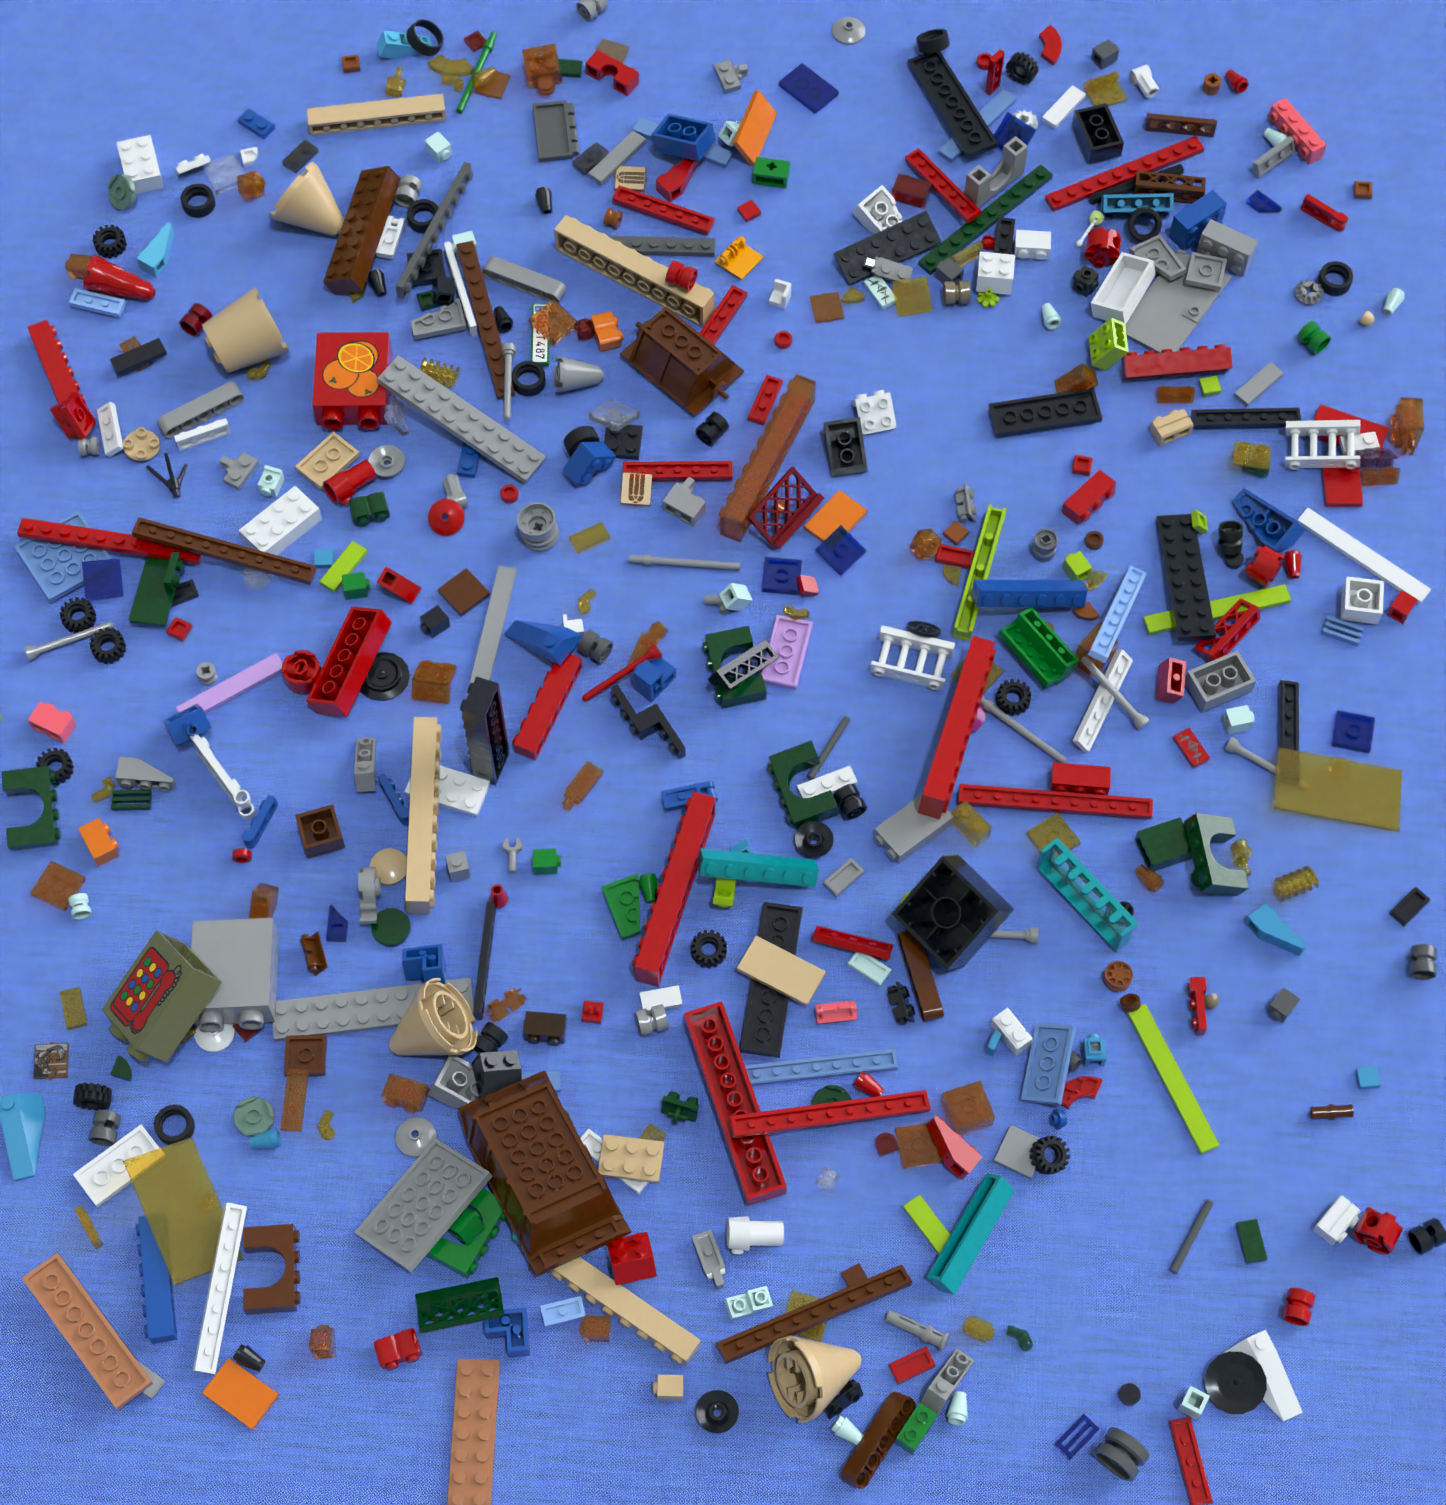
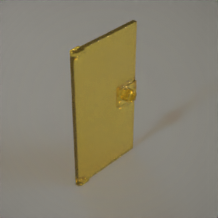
[1273,747,1402,832]
[123,1137,243,1285]

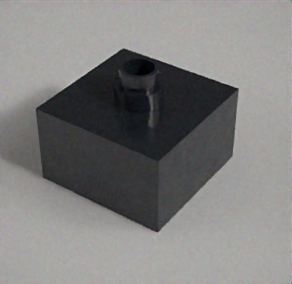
[892,855,1014,970]

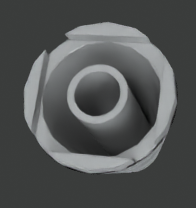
[553,356,604,392]

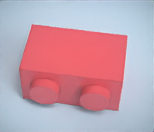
[28,702,76,743]

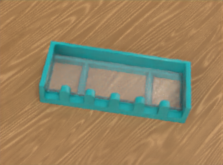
[1036,837,1139,952]

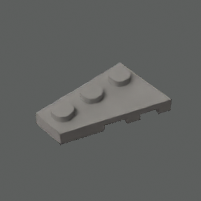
[1129,234,1186,281]
[411,298,467,340]

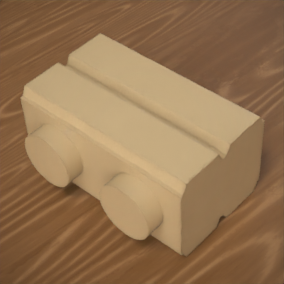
[1149,409,1194,446]

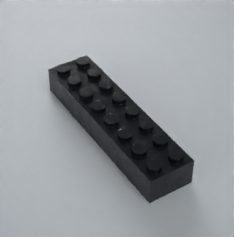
[460,676,510,786]

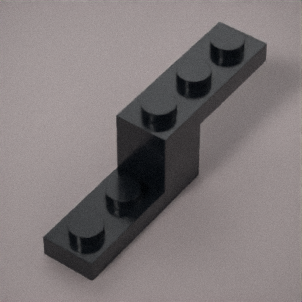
[610,685,686,759]

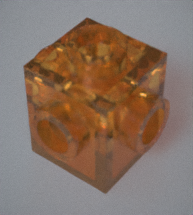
[237,171,266,199]
[909,528,942,559]

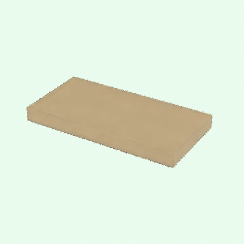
[737,936,826,1007]

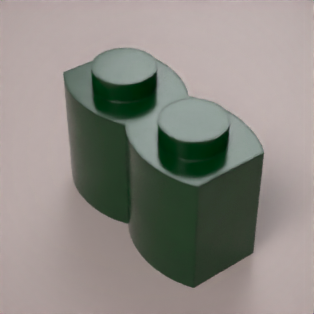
[348,492,390,526]

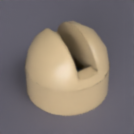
[1358,310,1374,326]

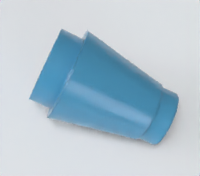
[250,1128,282,1149]

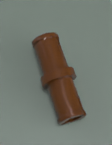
[1310,1104,1354,1120]

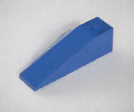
[1232,488,1305,552]
[504,620,582,666]

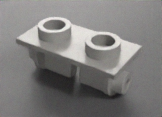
[955,482,977,522]

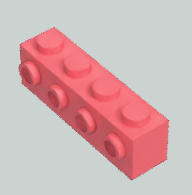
[1268,98,1326,165]

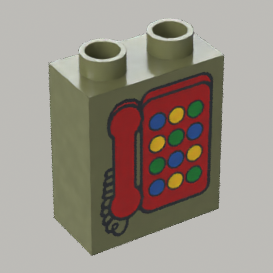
[102,930,222,1062]

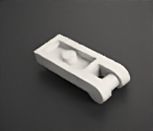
[376,215,406,259]

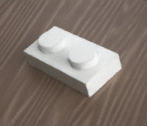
[175,154,211,175]
[1339,432,1380,456]

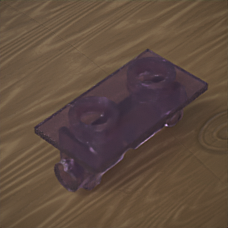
[1356,448,1398,468]

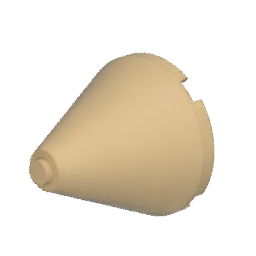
[269,161,344,237]
[389,978,478,1056]
[768,1336,861,1423]

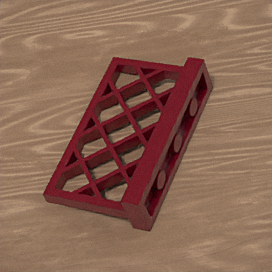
[746,467,824,550]

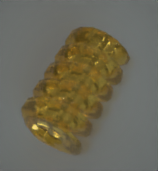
[420,357,460,388]
[1274,866,1319,902]

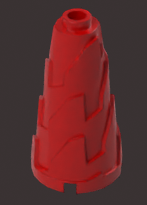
[83,255,156,300]

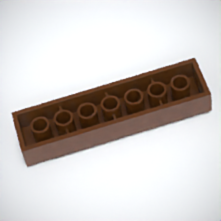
[323,166,400,295]

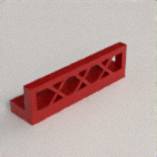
[1195,598,1260,662]

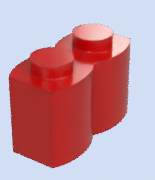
[373,1328,423,1371]

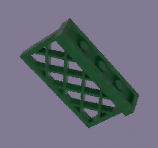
[415,1277,504,1333]

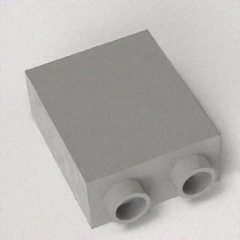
[191,918,279,1032]

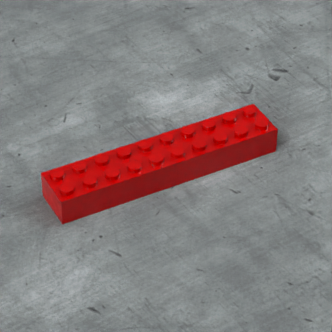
[918,636,996,819]
[632,792,716,987]
[684,1001,787,1206]

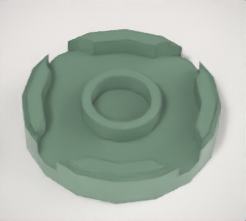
[108,174,136,210]
[233,1096,275,1137]

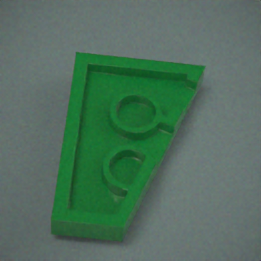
[601,874,641,940]

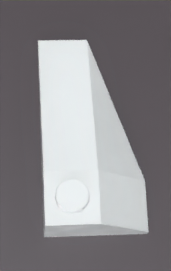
[852,185,902,234]
[1224,1330,1303,1422]

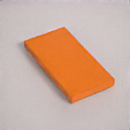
[732,90,777,166]

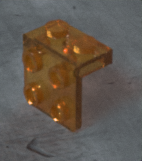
[412,660,457,704]

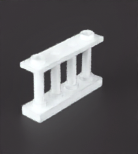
[1285,420,1360,470]
[870,625,955,690]

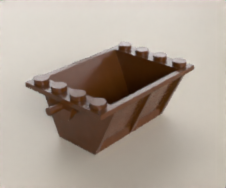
[620,306,744,417]

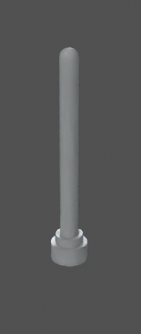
[501,343,516,420]
[24,622,114,661]
[1081,656,1150,730]
[1224,737,1310,791]
[990,927,1038,943]

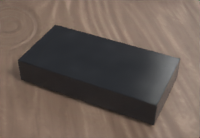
[1389,887,1431,927]

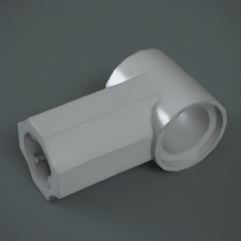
[442,474,468,508]

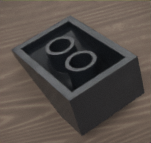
[823,417,868,477]
[472,1050,522,1098]

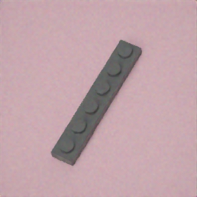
[611,236,715,257]

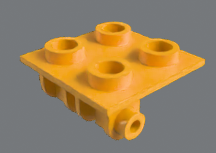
[715,236,764,280]

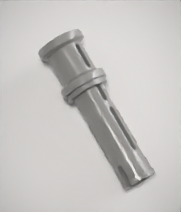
[885,1309,949,1351]

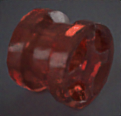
[574,319,595,341]

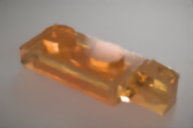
[562,761,604,812]

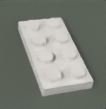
[404,766,490,817]
[73,1124,166,1208]

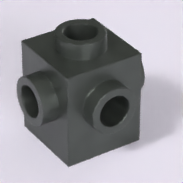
[1072,265,1099,298]

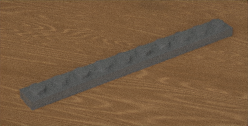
[396,162,473,299]

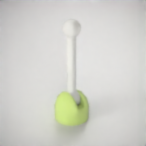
[1076,210,1105,247]

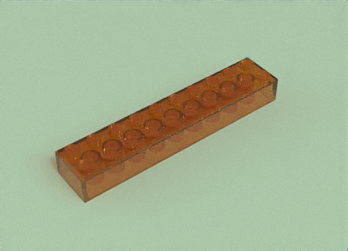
[719,374,816,543]

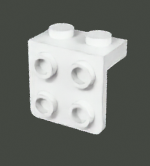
[852,390,896,435]

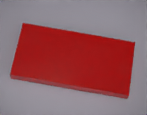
[1314,404,1389,460]

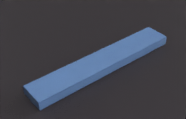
[938,89,1017,163]
[633,117,733,168]

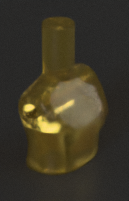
[385,67,406,97]
[1230,839,1252,877]

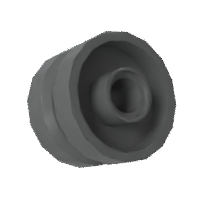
[1093,1427,1150,1482]

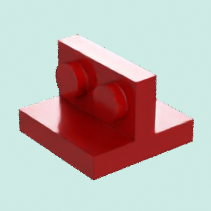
[50,391,96,440]

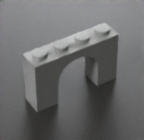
[964,136,1028,208]

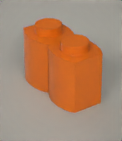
[590,311,623,352]

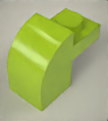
[713,877,737,907]

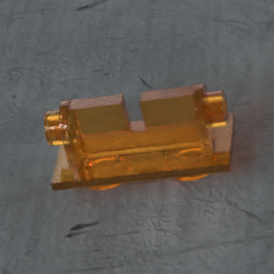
[1157,385,1195,403]
[1360,466,1400,486]
[627,633,659,666]
[485,987,527,1022]

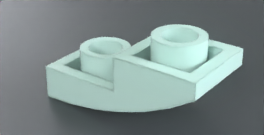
[724,1286,773,1320]

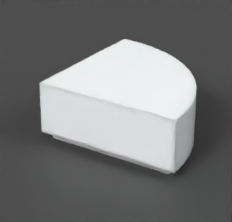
[240,147,258,167]

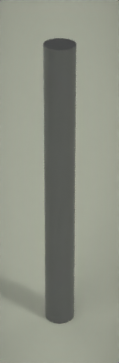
[807,716,851,780]
[1170,1200,1214,1274]

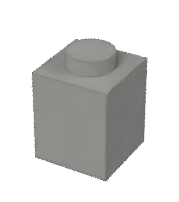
[445,851,471,882]

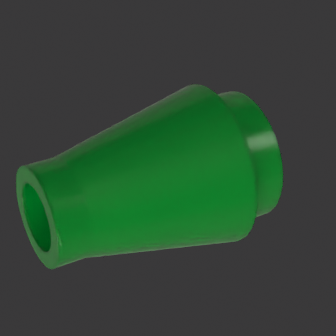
[639,873,658,903]

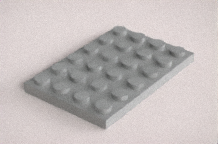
[354,1138,493,1273]

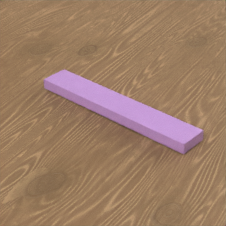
[176,653,282,714]

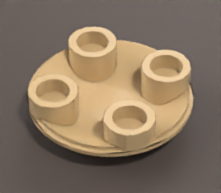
[123,427,160,461]
[369,848,407,887]

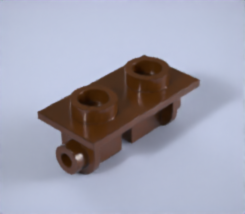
[300,932,328,976]

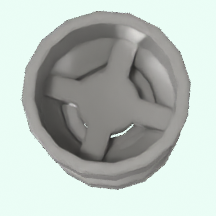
[78,437,100,456]

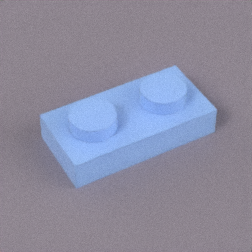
[540,1296,586,1328]

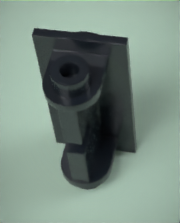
[887,981,915,1025]
[825,1379,863,1419]

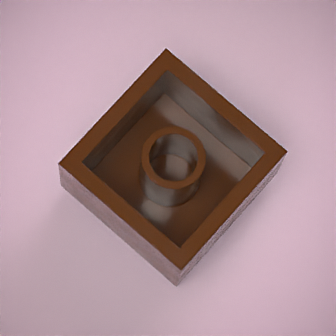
[295,804,345,858]

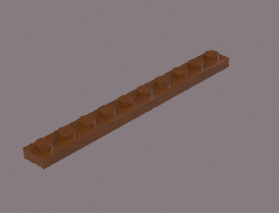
[456,240,515,400]
[132,517,316,585]
[716,1265,912,1364]

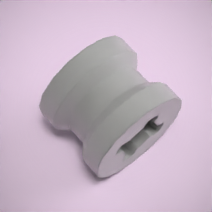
[196,662,218,686]

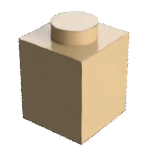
[653,1375,684,1401]

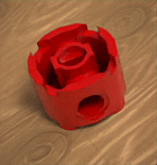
[1084,227,1121,268]
[1245,545,1286,588]
[282,650,321,694]
[1353,1207,1403,1255]

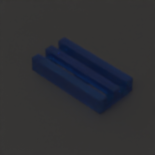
[1054,1414,1099,1460]

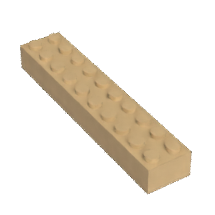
[554,215,714,328]
[405,717,442,914]

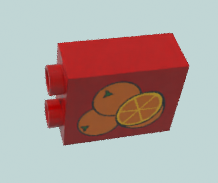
[312,332,393,430]

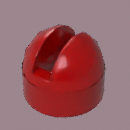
[981,235,995,251]

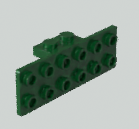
[128,552,184,627]

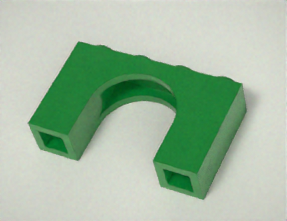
[426,1188,507,1279]

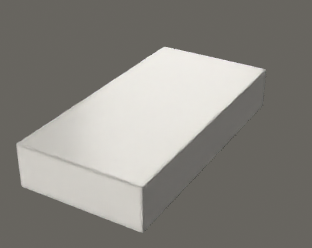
[639,985,682,1011]

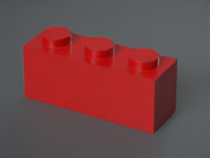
[1062,470,1116,525]
[1050,762,1111,795]

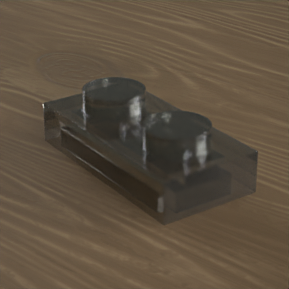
[282,140,319,174]
[572,142,609,175]

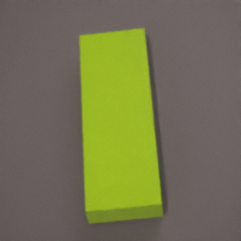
[319,541,368,593]
[903,1194,951,1255]

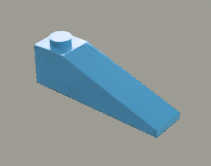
[0,1093,46,1181]

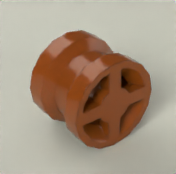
[1202,73,1221,95]
[604,208,623,229]

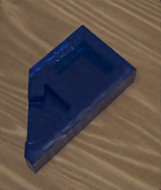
[1246,190,1282,213]
[326,905,348,942]

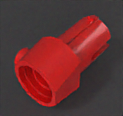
[323,460,376,506]

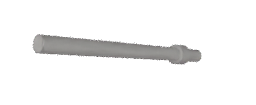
[629,554,740,570]
[980,697,1067,763]

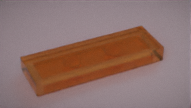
[281,1068,309,1132]

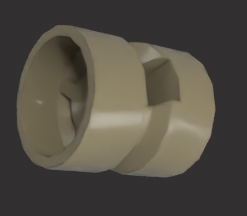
[943,280,971,305]

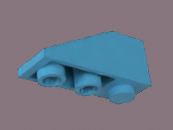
[1245,903,1306,956]

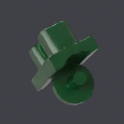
[661,1091,699,1125]

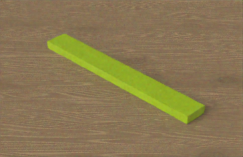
[1143,584,1291,635]
[1127,1004,1220,1155]

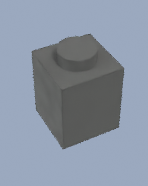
[1091,39,1119,70]
[935,257,964,284]
[1267,987,1300,1023]

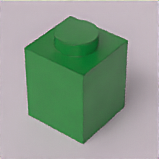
[342,572,371,600]
[533,848,561,875]

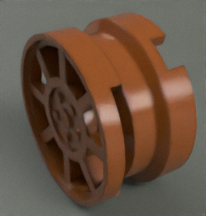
[1103,961,1133,993]

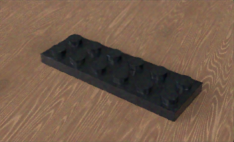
[833,211,942,286]
[988,388,1102,438]

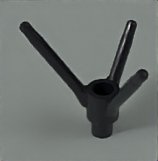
[146,453,188,498]

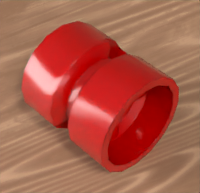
[665,260,698,291]
[1282,1288,1316,1326]

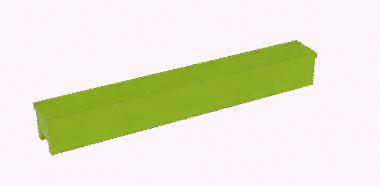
[952,504,1007,641]

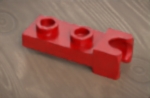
[1187,977,1207,1036]

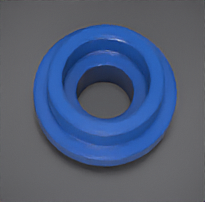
[1050,1109,1067,1129]

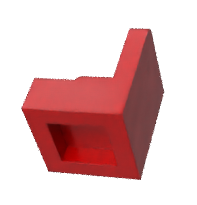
[1387,590,1417,624]

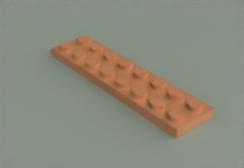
[22,1252,153,1410]
[447,1359,500,1505]

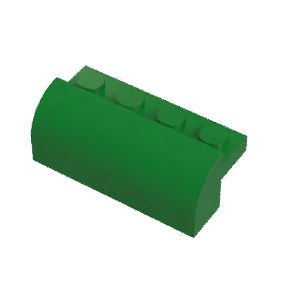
[998,607,1080,688]

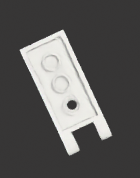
[190,734,255,820]

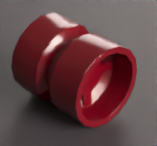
[179,303,212,337]

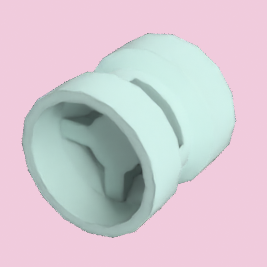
[68,893,92,920]

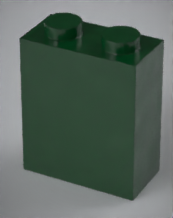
[1135,817,1193,873]

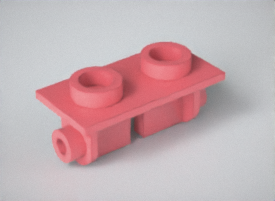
[815,1000,857,1024]

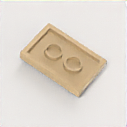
[295,431,360,491]
[598,1134,665,1184]

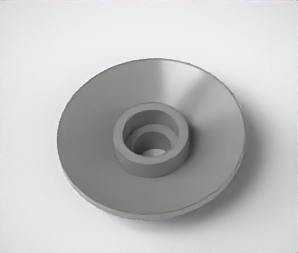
[832,17,865,45]
[368,445,405,477]
[395,1117,436,1157]

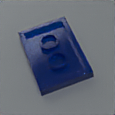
[779,63,839,114]

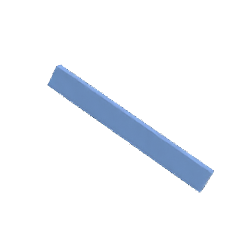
[745,1049,898,1086]

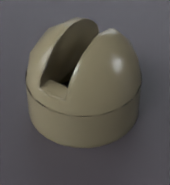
[1204,993,1219,1009]

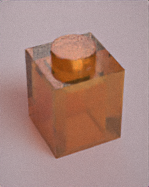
[65,253,92,280]
[580,1315,611,1342]

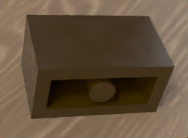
[523,1011,567,1046]

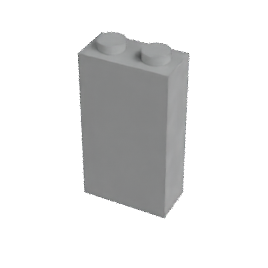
[874,793,953,864]

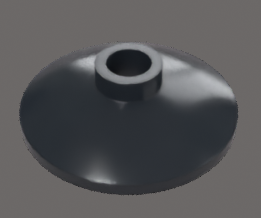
[795,821,834,858]
[696,1390,739,1434]

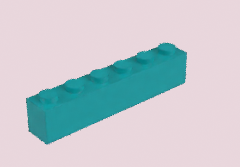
[697,848,819,887]
[927,1173,1015,1295]

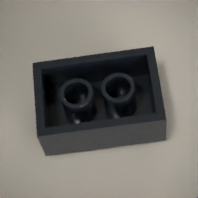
[1072,103,1124,163]

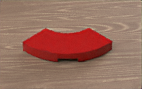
[1039,25,1062,66]
[1061,1076,1102,1109]

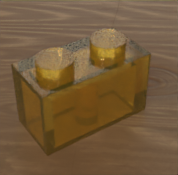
[951,800,992,848]

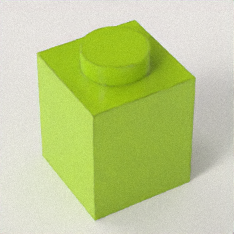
[1063,551,1092,581]

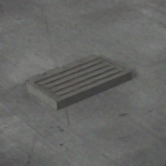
[533,100,580,162]

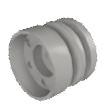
[517,502,559,551]

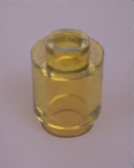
[963,1316,996,1343]

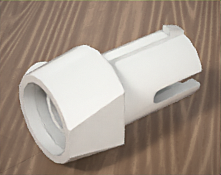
[726,1216,784,1254]

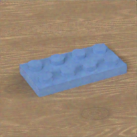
[1021,1023,1076,1106]

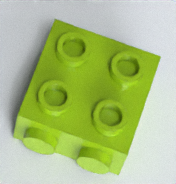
[1088,318,1129,371]

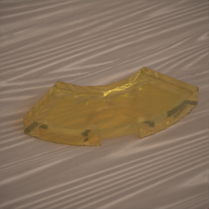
[427,54,474,77]

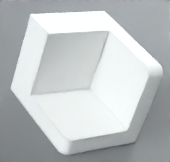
[769,279,792,309]
[563,614,584,640]

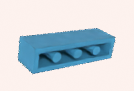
[1101,193,1174,214]

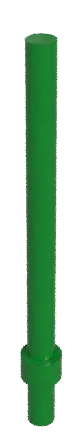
[456,32,497,114]

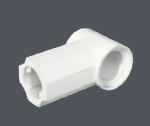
[1129,65,1159,99]

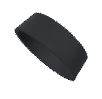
[406,19,444,56]

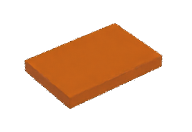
[804,490,868,550]
[202,1358,280,1430]

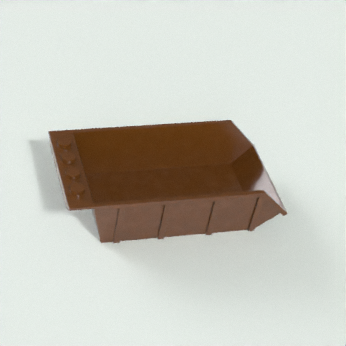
[458,1070,632,1276]

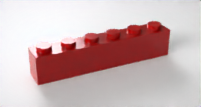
[27,320,86,404]
[1121,344,1233,379]
[512,654,583,761]

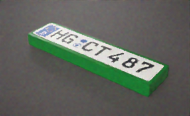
[531,304,550,366]

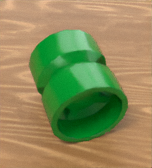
[1297,321,1331,355]

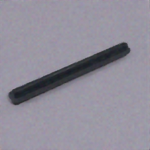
[1089,164,1184,204]

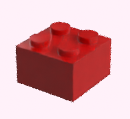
[607,1232,657,1285]

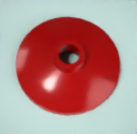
[428,499,465,536]

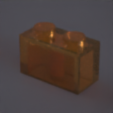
[381,1073,429,1114]

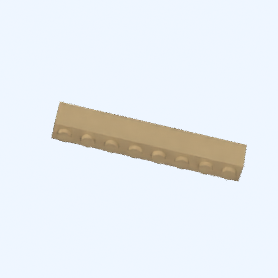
[307,94,447,136]
[550,1257,701,1366]

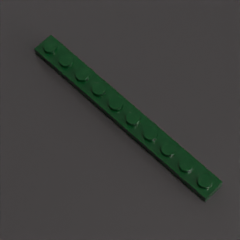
[918,164,1053,275]

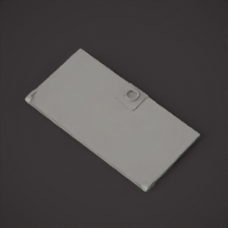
[1125,249,1232,353]

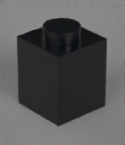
[432,275,455,306]
[420,605,451,639]

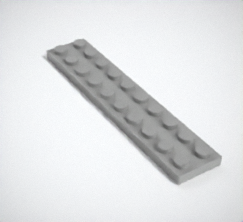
[377,355,546,484]
[273,977,474,1042]

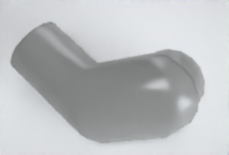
[704,595,729,614]

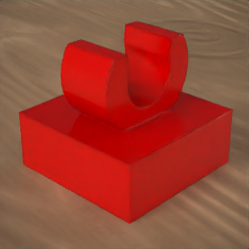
[581,1001,604,1024]

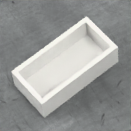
[1091,252,1156,325]
[239,486,322,555]

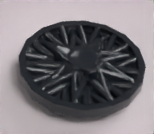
[906,621,941,637]

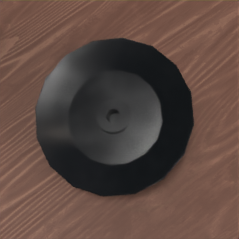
[360,652,410,701]
[1205,1351,1267,1414]

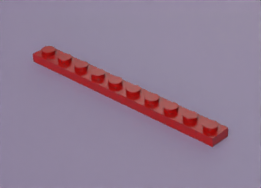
[1045,136,1204,212]
[17,518,202,565]
[958,784,1153,819]
[729,1090,931,1138]

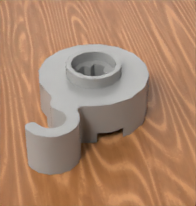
[358,867,381,925]

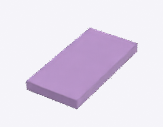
[761,615,813,690]

